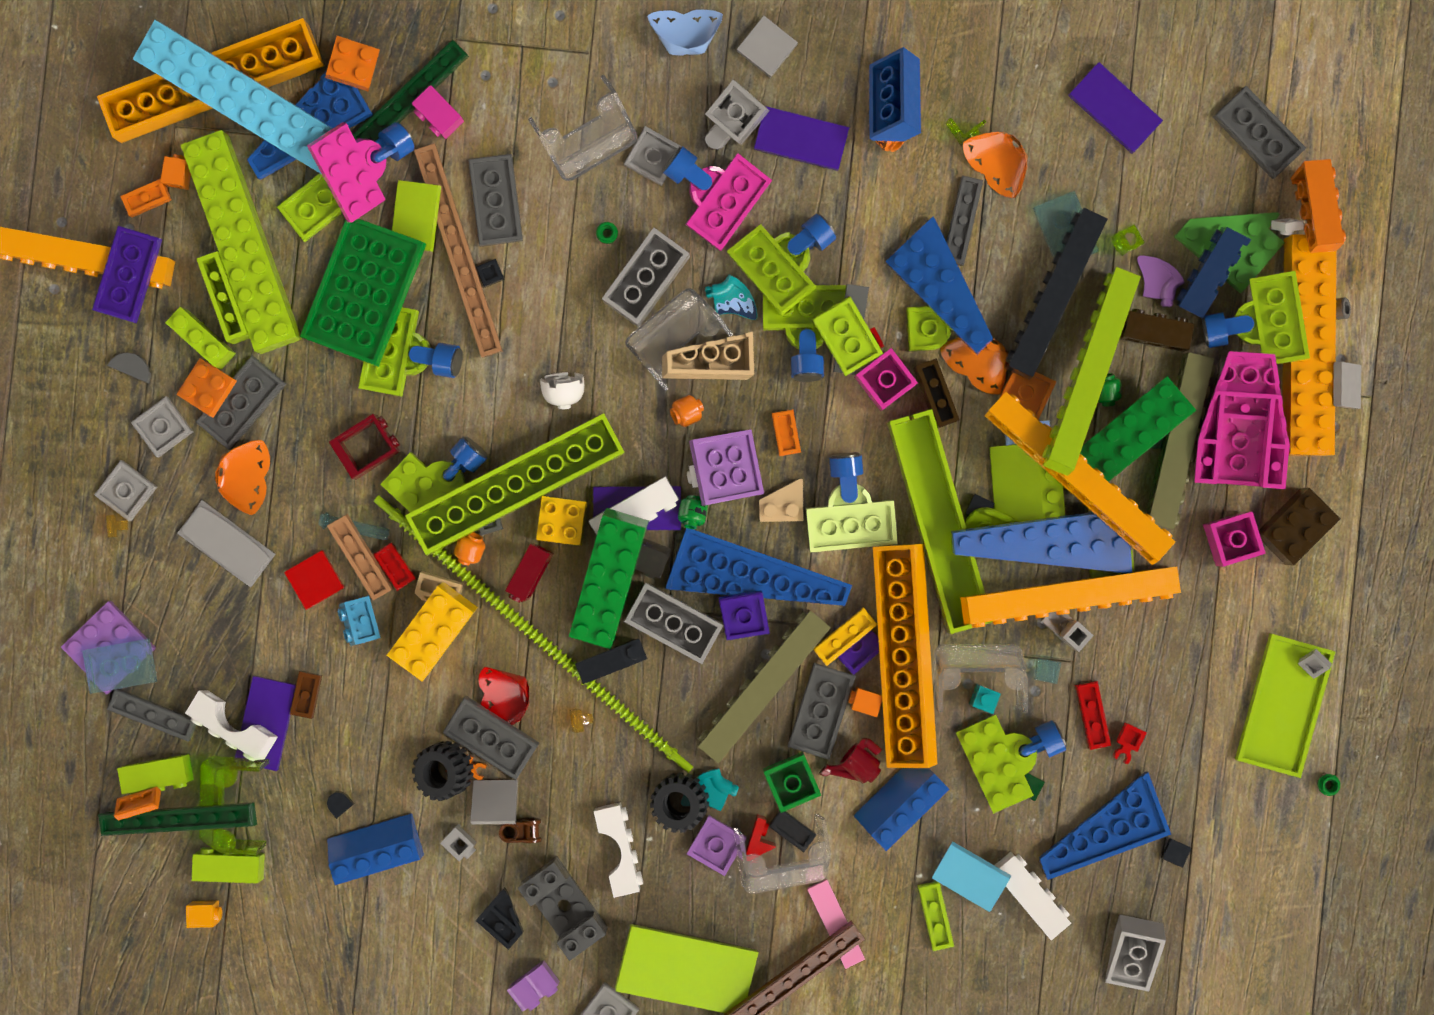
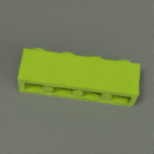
[197,251,250,344]

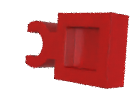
[1113,722,1147,764]

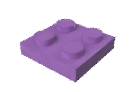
[687,815,747,876]

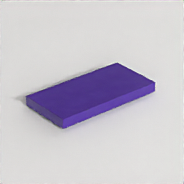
[1068,62,1163,154]
[754,106,849,171]
[92,226,162,324]
[593,486,681,531]
[234,676,296,771]

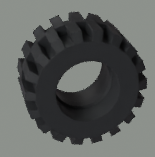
[412,741,474,801]
[650,772,709,833]

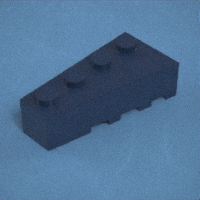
[1176,227,1251,318]

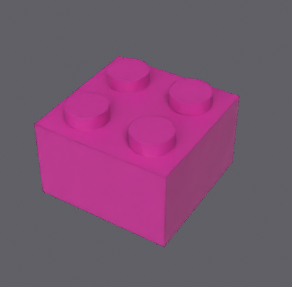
[854,348,918,412]
[1203,511,1266,567]

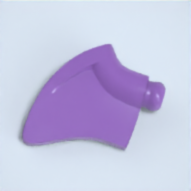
[1137,256,1185,307]

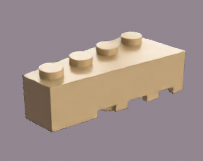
[662,332,754,380]

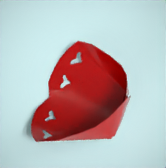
[479,667,529,725]

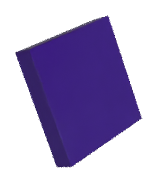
[719,590,770,640]
[838,630,879,675]

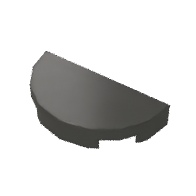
[107,353,151,384]

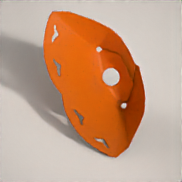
[963,132,1028,198]
[940,337,1008,394]
[215,440,270,515]

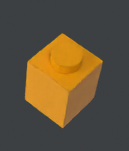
[186,900,222,928]

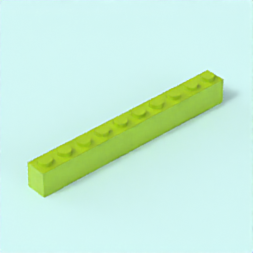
[1042,267,1141,476]

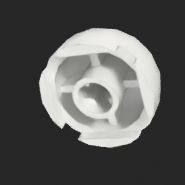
[540,372,585,409]

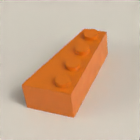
[1290,159,1346,253]

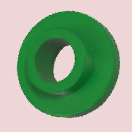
[596,222,618,244]
[1317,774,1340,796]

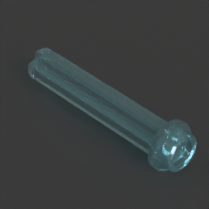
[319,512,390,540]

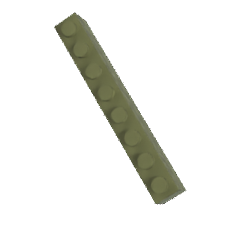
[1146,352,1216,530]
[698,610,831,764]

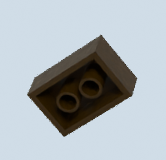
[1259,488,1341,566]

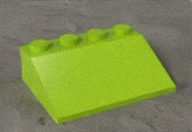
[989,445,1065,523]

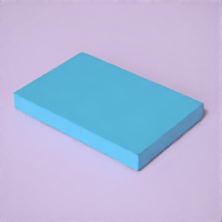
[932,841,1011,912]

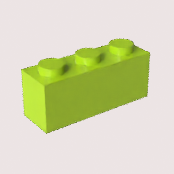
[165,307,236,369]
[117,754,194,795]
[192,847,265,883]

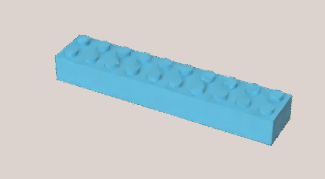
[133,20,333,174]

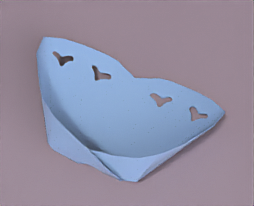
[647,10,723,56]

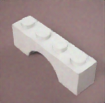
[185,690,278,761]
[594,802,643,898]

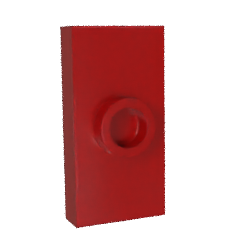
[373,542,417,591]

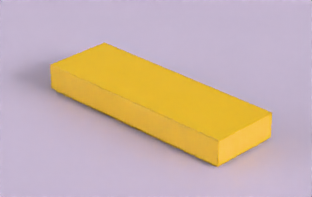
[813,607,878,666]

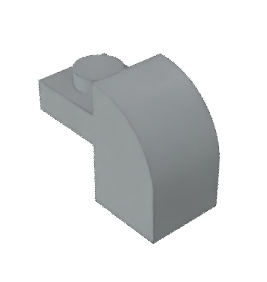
[1040,612,1094,652]

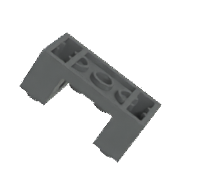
[518,856,608,961]

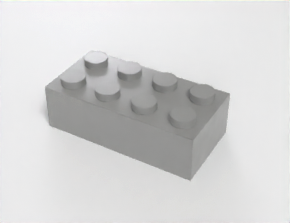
[602,228,690,328]
[624,582,723,664]

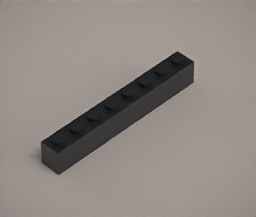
[1005,208,1108,380]

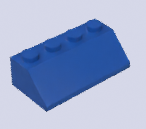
[869,47,921,142]
[853,768,949,851]
[327,813,424,885]

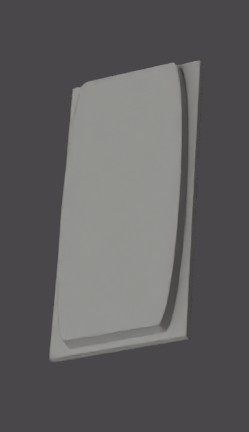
[177,500,276,588]

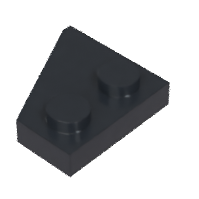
[476,887,524,950]

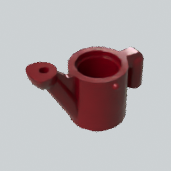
[819,738,882,784]

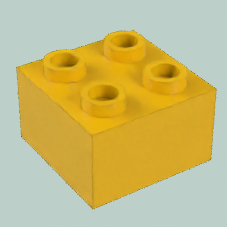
[536,496,588,546]

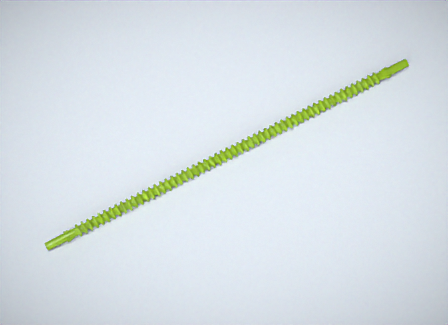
[373,495,693,773]

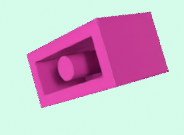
[412,85,464,139]

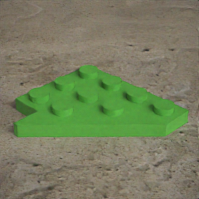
[1174,212,1285,293]

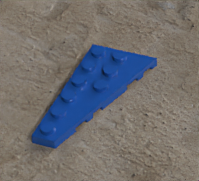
[247,71,373,180]
[886,216,993,355]
[1039,771,1171,880]

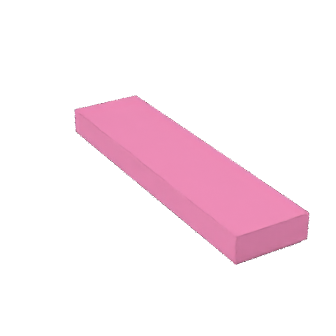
[807,879,865,969]

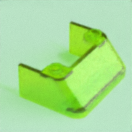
[199,756,269,855]

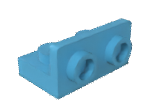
[338,596,381,646]

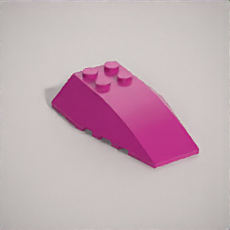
[1194,351,1290,489]

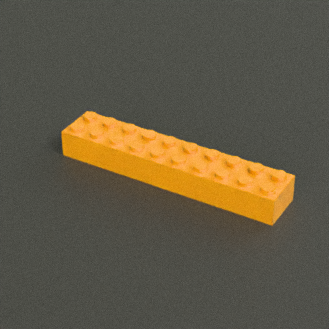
[97,18,324,143]
[1282,234,1336,456]
[873,544,938,768]

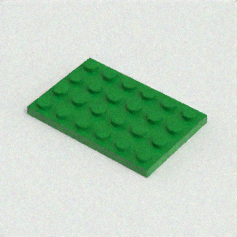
[300,219,427,367]

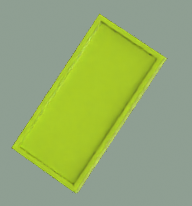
[1235,633,1335,778]
[615,924,759,1013]

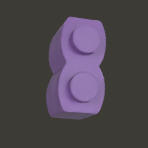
[507,960,560,1011]

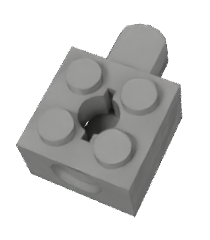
[705,80,770,150]

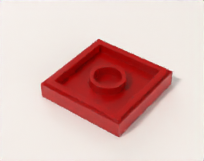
[284,550,345,610]

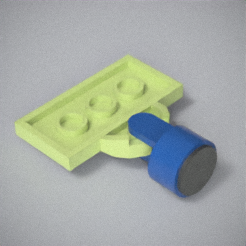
[806,452,898,552]

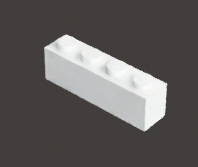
[589,476,679,535]
[994,852,1071,940]

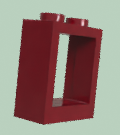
[329,414,400,480]
[505,544,554,603]

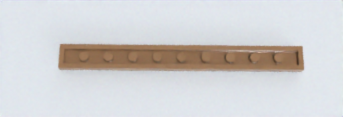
[414,143,503,358]

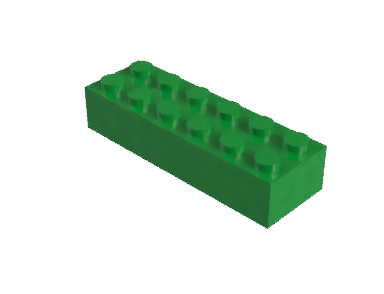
[1080,376,1196,482]
[569,508,649,649]

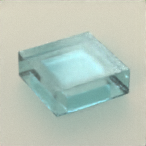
[1034,658,1061,684]

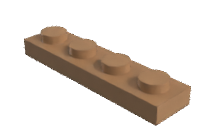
[327,513,393,600]

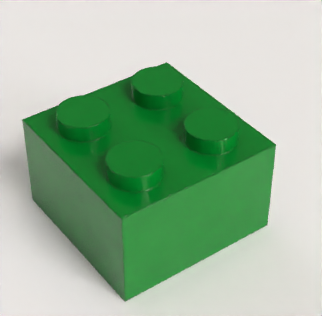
[763,751,822,813]

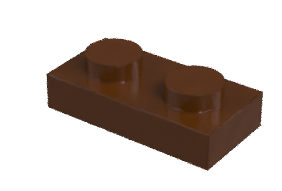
[290,671,323,719]

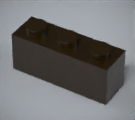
[1120,309,1194,352]
[913,358,960,429]

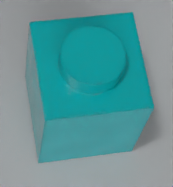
[969,683,1001,714]

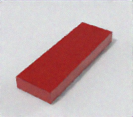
[1075,681,1111,750]

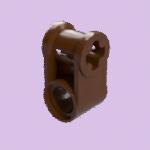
[499,818,542,843]

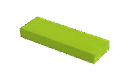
[917,881,954,951]

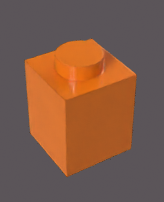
[160,154,191,190]
[848,686,882,717]

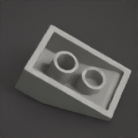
[1105,915,1166,992]

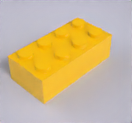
[386,582,478,681]

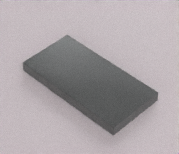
[1213,86,1306,179]
[468,154,523,247]
[196,355,287,450]
[788,663,856,760]
[442,696,539,780]

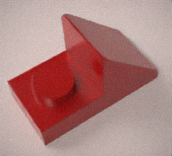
[744,814,776,861]

